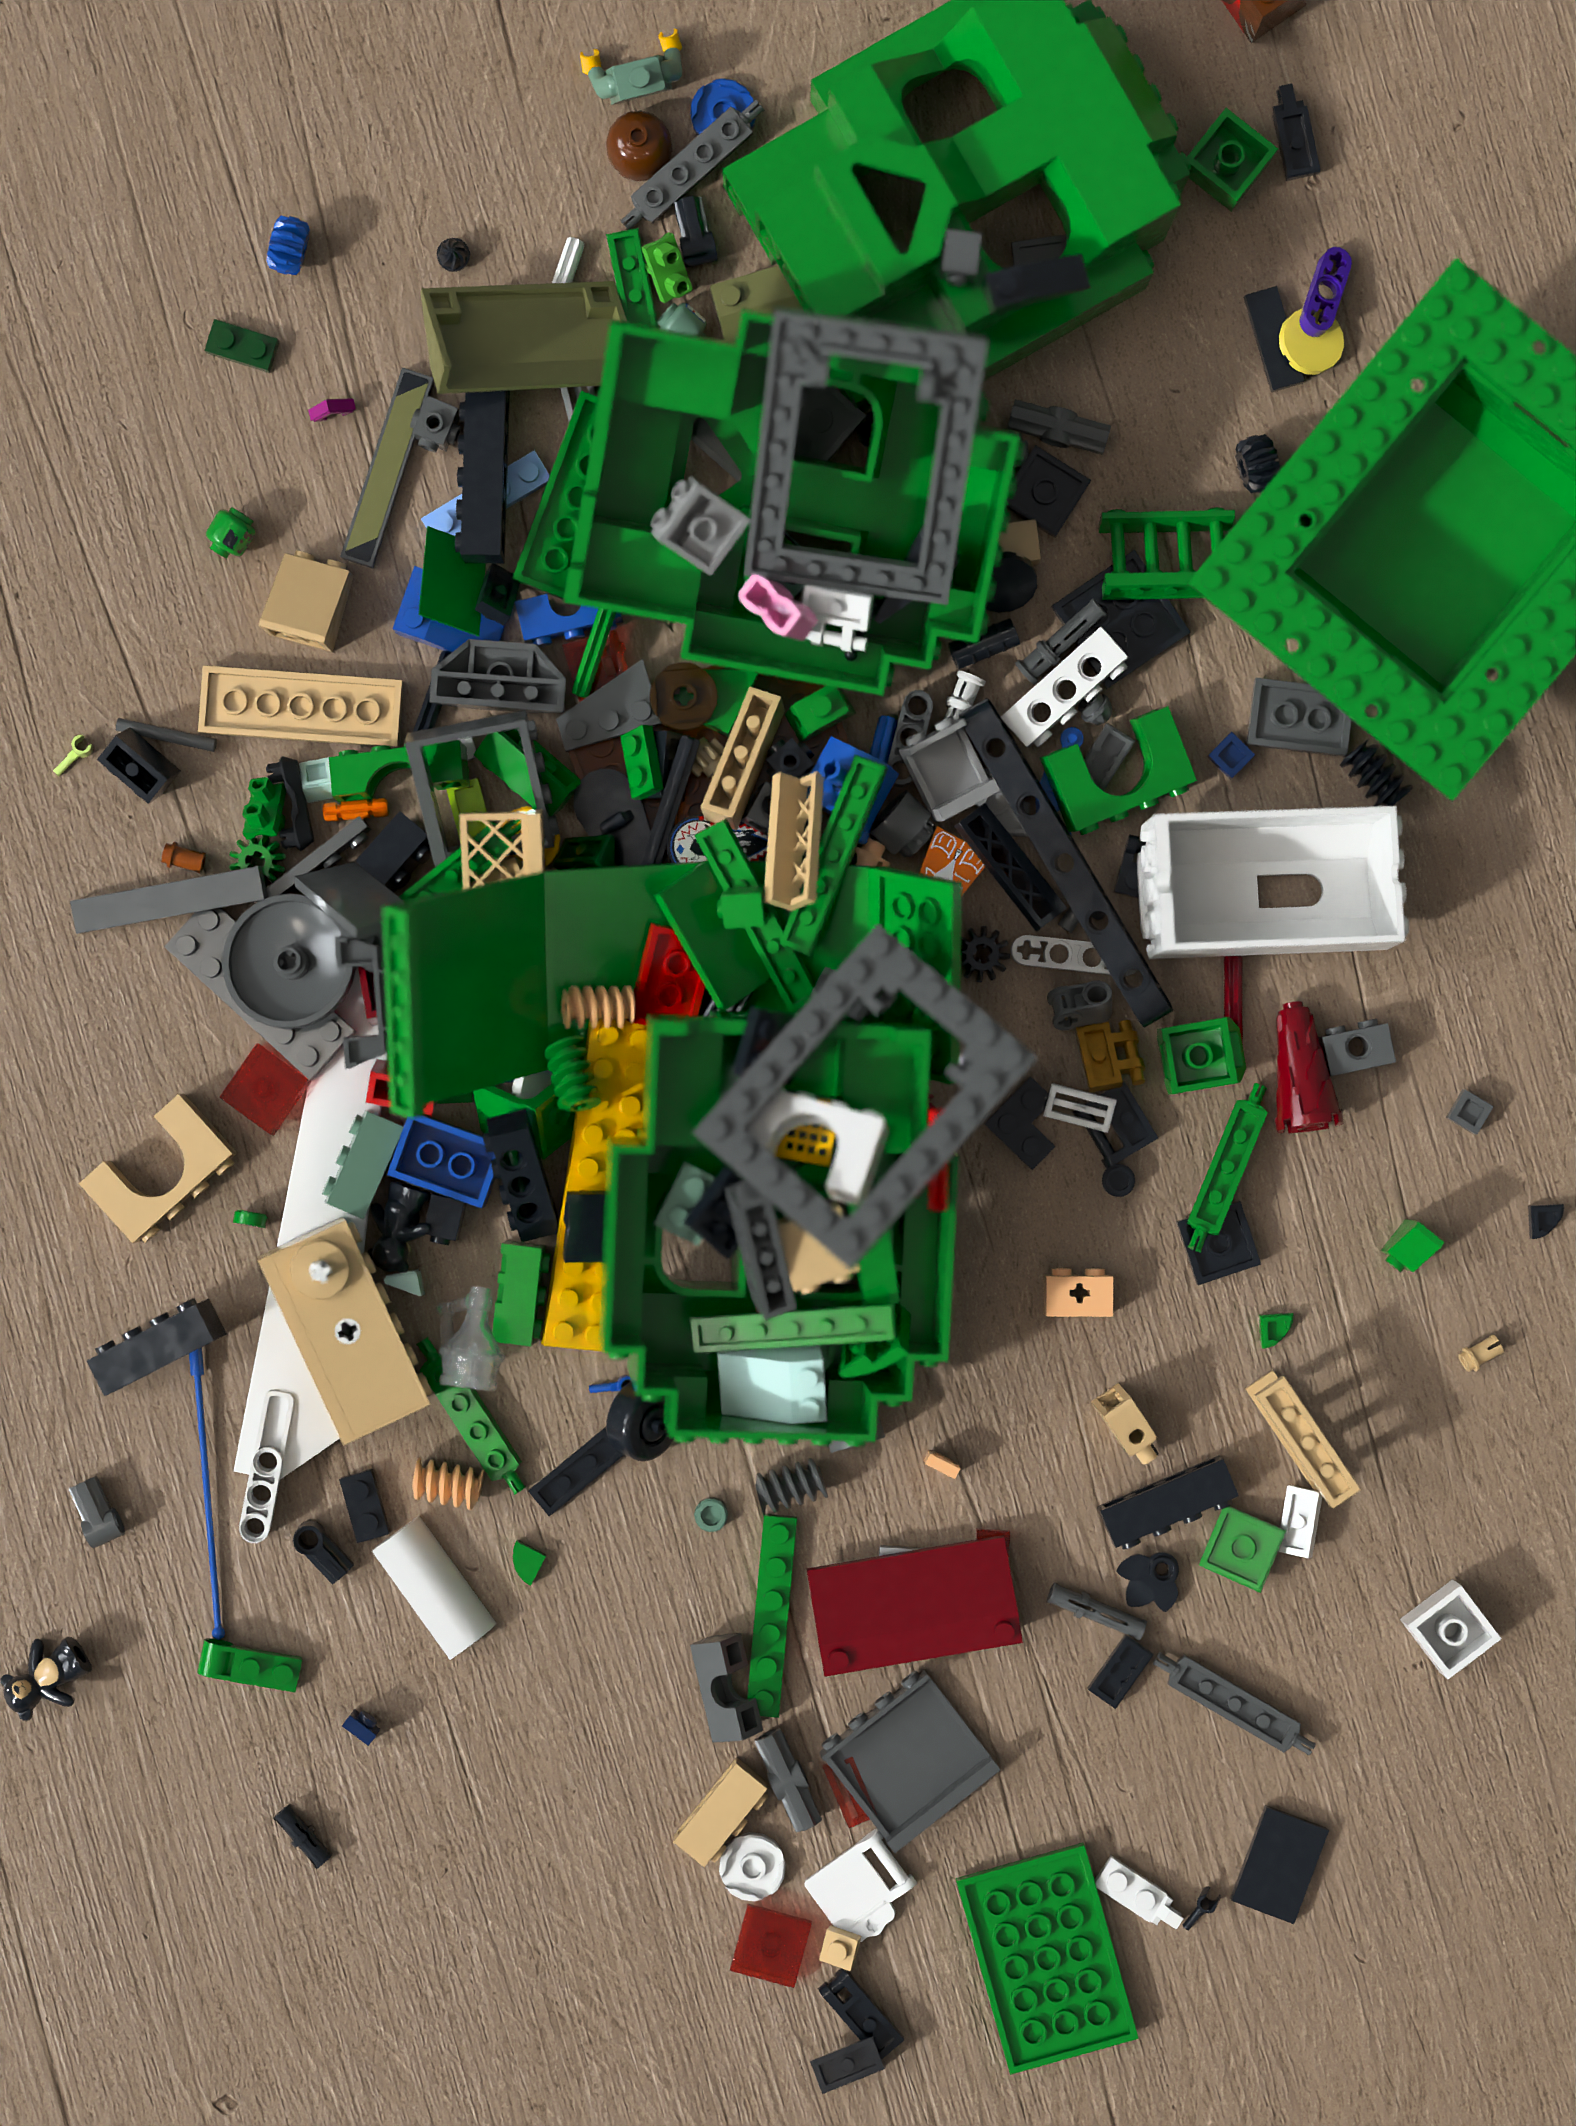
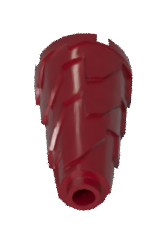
[1275,1001,1344,1134]

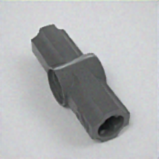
[1007,399,1111,455]
[754,1728,822,1833]

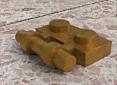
[1076,1020,1146,1093]

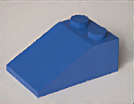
[393,566,506,652]

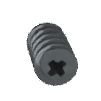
[755,1458,828,1515]

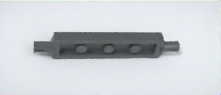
[620,99,765,230]
[1153,1652,1315,1756]

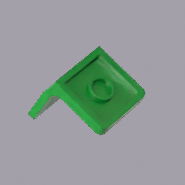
[473,1084,575,1159]

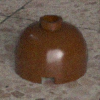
[606,110,672,182]

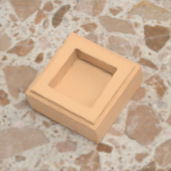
[924,1450,960,1479]

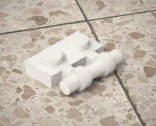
[802,585,874,652]

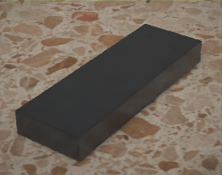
[1243,286,1305,393]
[528,1427,624,1516]

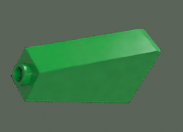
[844,1178,900,1306]

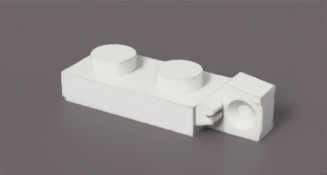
[1095,1856,1184,1929]

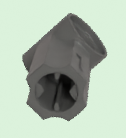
[69,1476,125,1548]

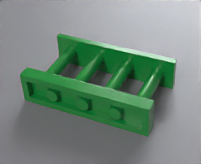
[1098,507,1235,600]

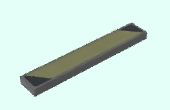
[340,368,434,569]

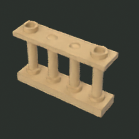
[1245,1370,1361,1509]

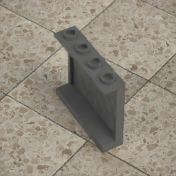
[819,1670,1000,1853]

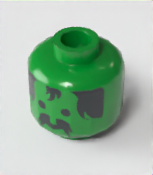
[206,507,256,559]

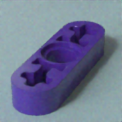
[1299,247,1352,337]

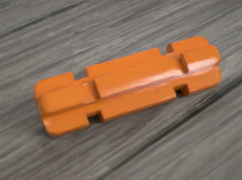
[322,798,389,822]

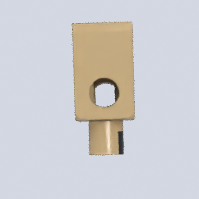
[1091,1383,1159,1464]

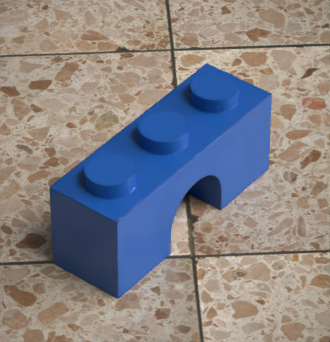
[515,594,623,648]

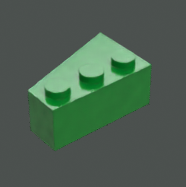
[491,1240,551,1346]

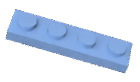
[421,450,549,536]

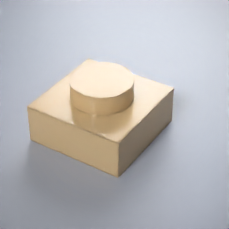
[819,1925,862,1971]

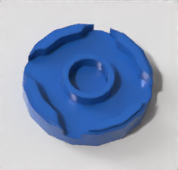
[690,79,756,135]

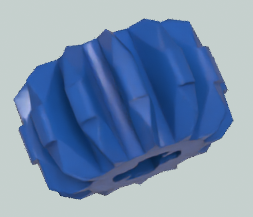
[266,215,310,275]

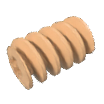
[561,986,635,1029]
[412,1457,485,1510]

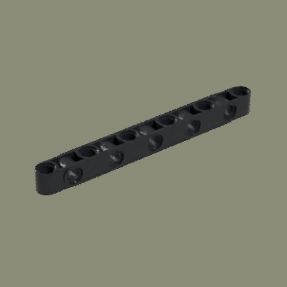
[958,698,1174,1028]

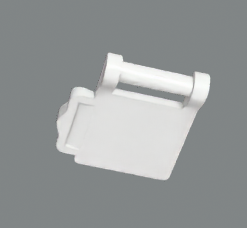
[804,1829,917,1942]

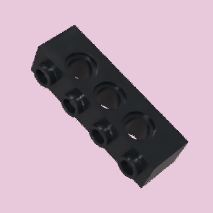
[482,1109,559,1242]

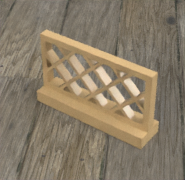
[459,809,546,888]

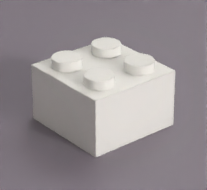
[1400,1579,1501,1679]

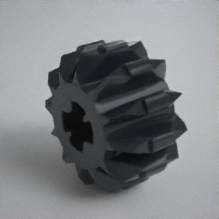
[1235,434,1281,493]
[961,926,1010,983]

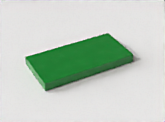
[654,860,771,1012]

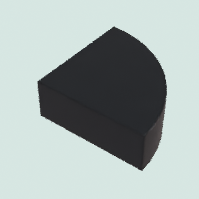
[1528,1204,1564,1239]

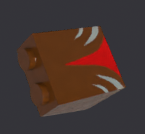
[1221,0,1306,43]

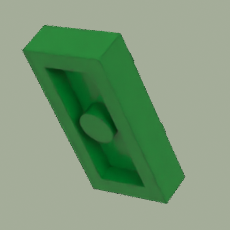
[620,725,664,800]

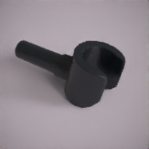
[1183,1886,1221,1931]

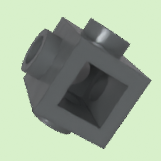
[410,396,461,453]

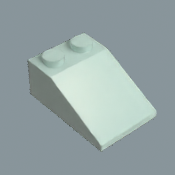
[717,1345,826,1424]

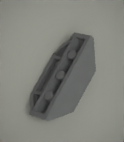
[429,639,566,713]

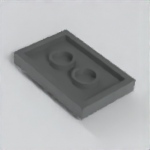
[1246,678,1352,757]

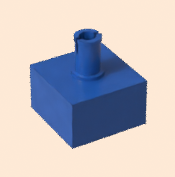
[806,736,899,833]

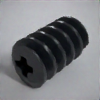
[1340,738,1413,807]

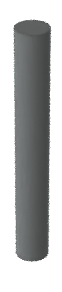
[116,718,217,752]

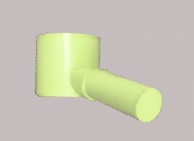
[53,735,93,776]

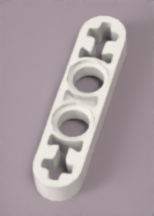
[1011,935,1137,976]

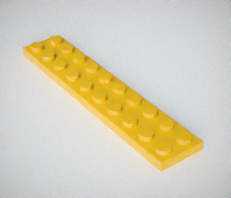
[541,1019,647,1352]

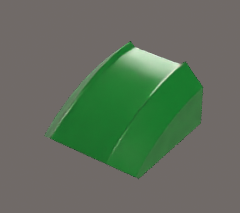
[1157,1017,1246,1095]

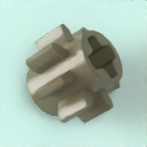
[692,737,724,778]

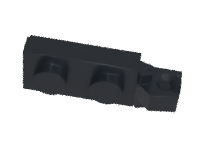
[1273,83,1321,181]

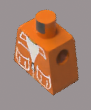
[918,826,986,896]

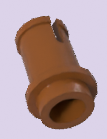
[161,842,206,874]

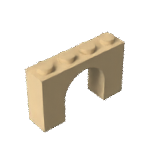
[79,1094,237,1243]

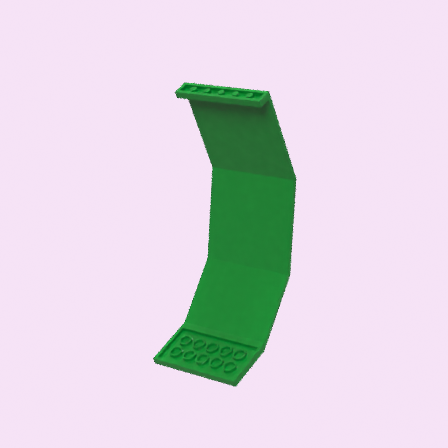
[383,861,962,1118]

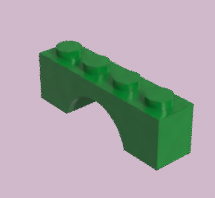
[329,740,470,803]

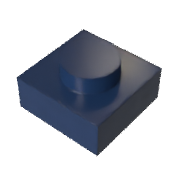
[1207,732,1255,780]
[342,1709,380,1746]

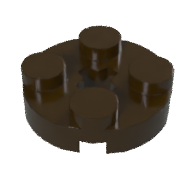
[650,662,718,731]

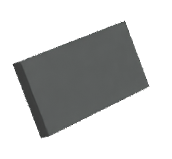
[294,862,404,939]

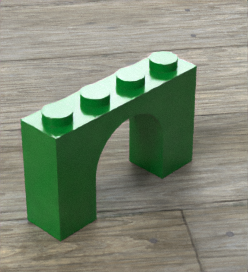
[1039,706,1197,835]

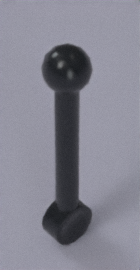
[844,596,882,661]

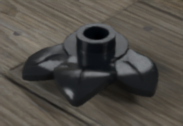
[1116,1552,1179,1612]

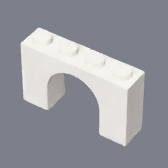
[731,1088,890,1206]

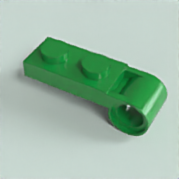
[197,1638,302,1692]

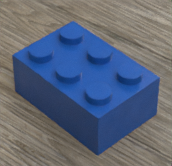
[387,1115,495,1208]

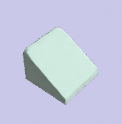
[299,757,334,803]
[384,1269,425,1296]

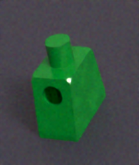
[785,685,856,742]

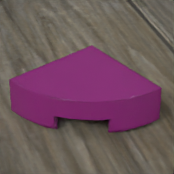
[308,398,356,422]

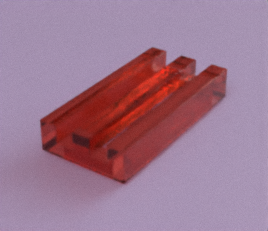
[822,1757,877,1828]

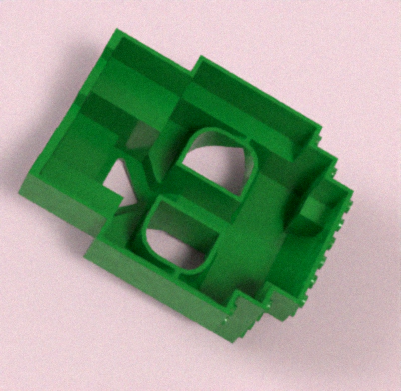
[722,0,1191,412]
[563,308,1024,696]
[599,1010,959,1446]

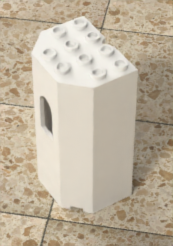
[1137,806,1409,959]

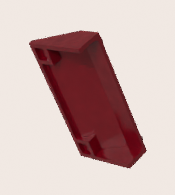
[806,1535,1023,1677]

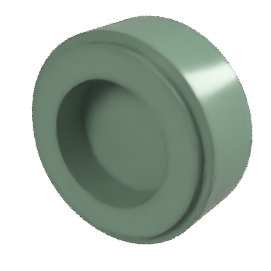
[694,1497,728,1532]

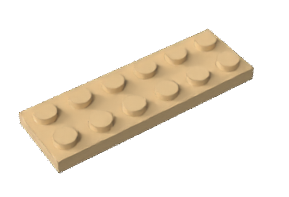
[198,666,404,748]

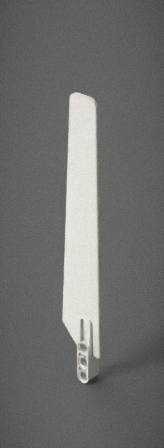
[234,966,389,1543]

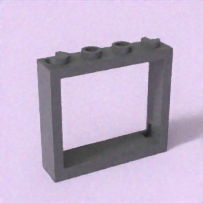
[405,710,560,867]

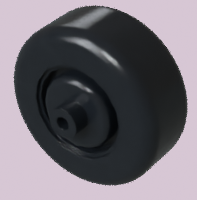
[606,1381,675,1461]

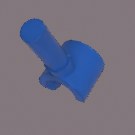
[589,1375,631,1393]

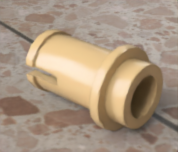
[1458,1334,1504,1372]

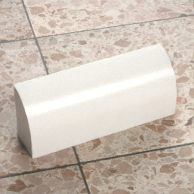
[372,1516,497,1660]

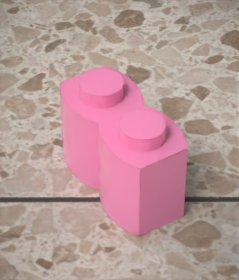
[739,575,818,641]

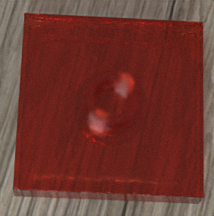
[219,1043,312,1136]
[730,1903,812,1988]

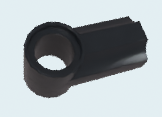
[674,196,718,268]
[293,1520,354,1585]

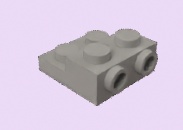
[651,476,750,576]

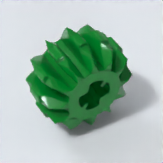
[229,835,286,888]

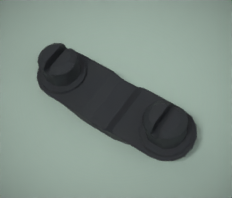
[266,756,314,851]

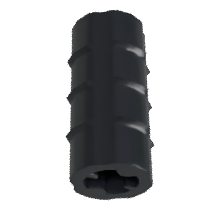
[947,618,1020,670]

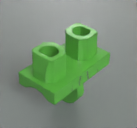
[641,232,693,303]

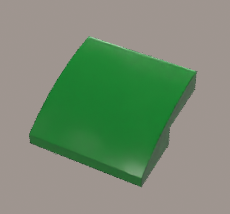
[839,1306,911,1378]

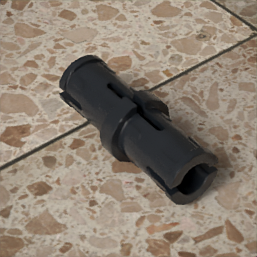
[273,1804,333,1869]

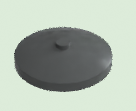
[222,894,356,1029]

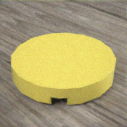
[1279,308,1344,375]

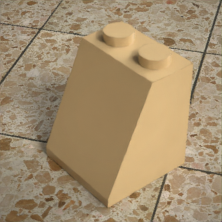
[258,551,354,652]

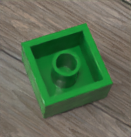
[1187,107,1278,212]

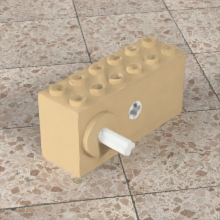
[257,1217,433,1445]

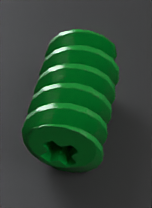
[544,1035,601,1112]

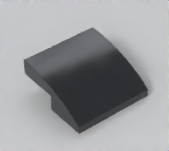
[562,1191,605,1263]

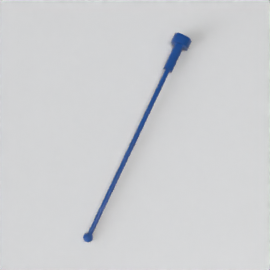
[189,1347,225,1640]

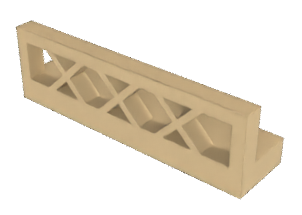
[763,771,824,911]

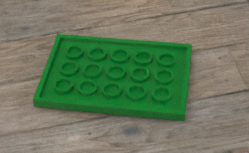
[955,1842,1139,2075]

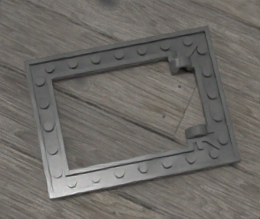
[744,307,988,605]
[692,924,1037,1271]

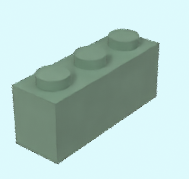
[322,1111,404,1220]

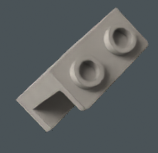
[898,716,1000,822]

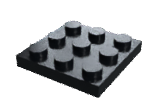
[1051,550,1190,689]

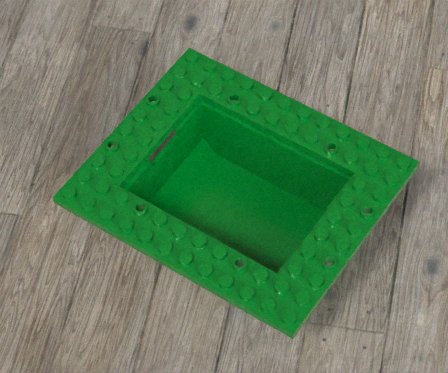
[1187,257,1576,801]

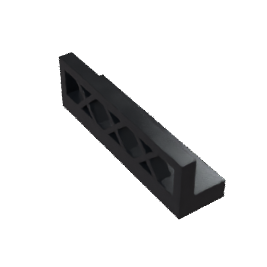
[954,803,1067,932]

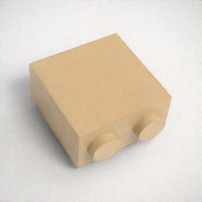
[776,1200,860,1294]

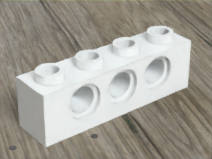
[1001,627,1129,747]

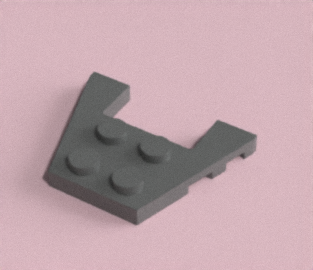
[335,935,388,1069]

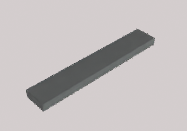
[70,866,268,934]

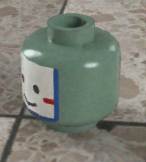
[657,303,707,337]

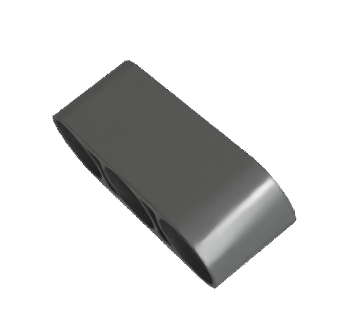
[887,690,933,788]

